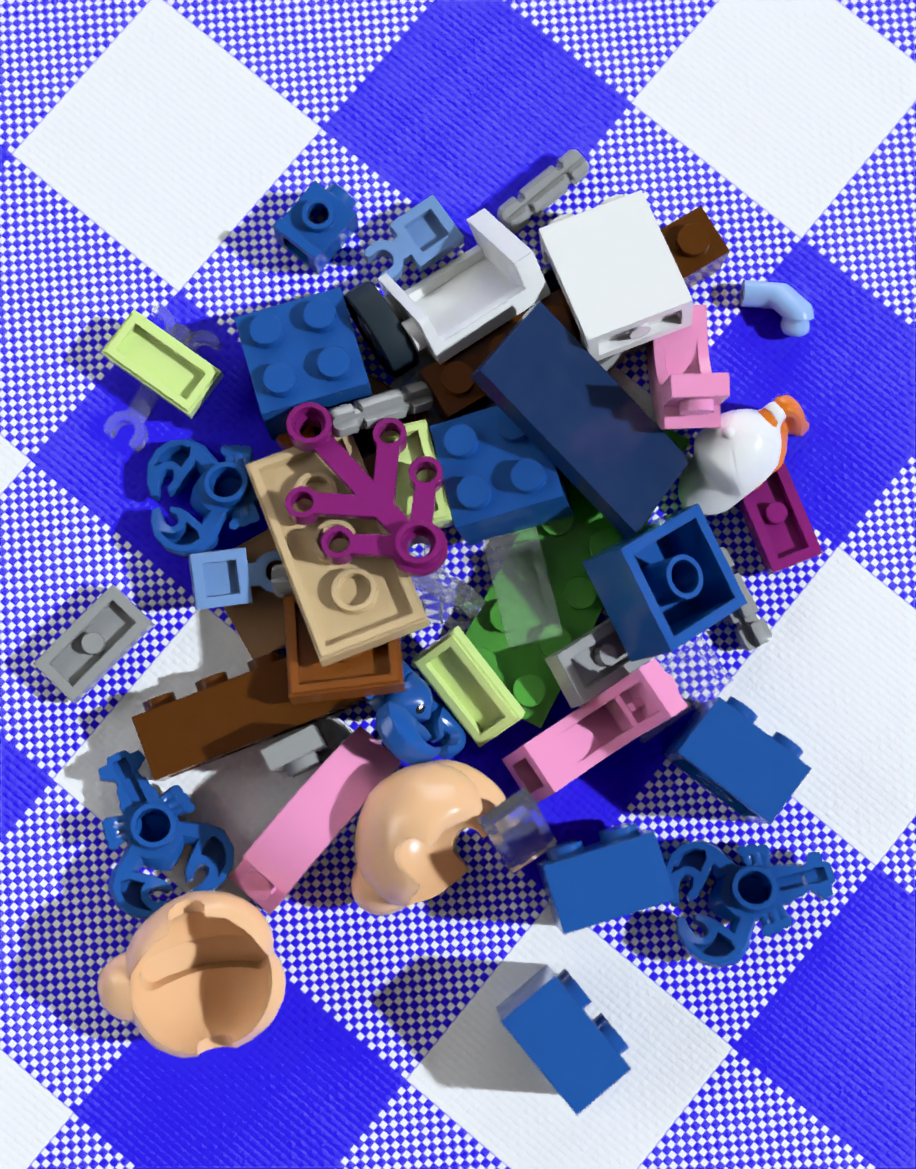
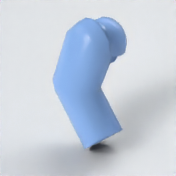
[740,280,814,337]

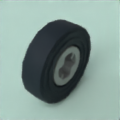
[344,282,418,378]

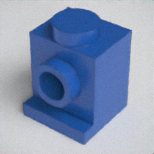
[273,180,358,275]

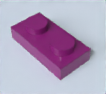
[738,462,823,576]

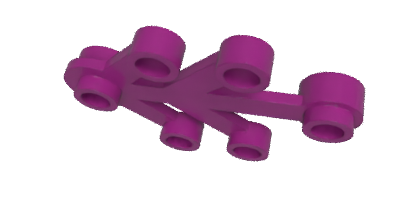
[285,402,448,577]

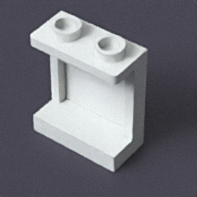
[539,190,693,361]
[377,208,551,365]

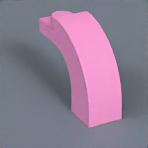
[646,305,730,430]
[501,658,688,806]
[228,726,402,914]

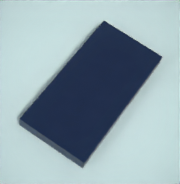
[471,301,690,538]

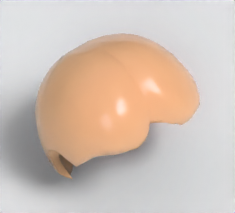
[351,760,507,916]
[97,891,286,1058]

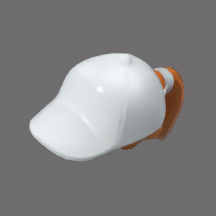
[678,395,810,516]

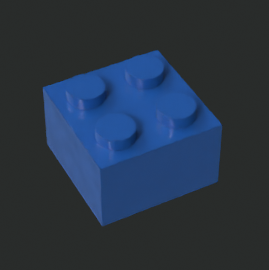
[234,287,373,441]
[430,405,574,546]
[582,503,747,662]
[662,696,812,824]
[536,822,676,935]
[496,964,631,1115]

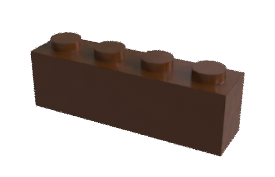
[131,652,368,781]

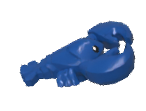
[147,439,260,559]
[365,661,467,765]
[98,750,234,919]
[666,839,835,969]

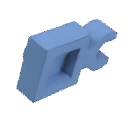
[364,194,464,282]
[188,547,281,610]

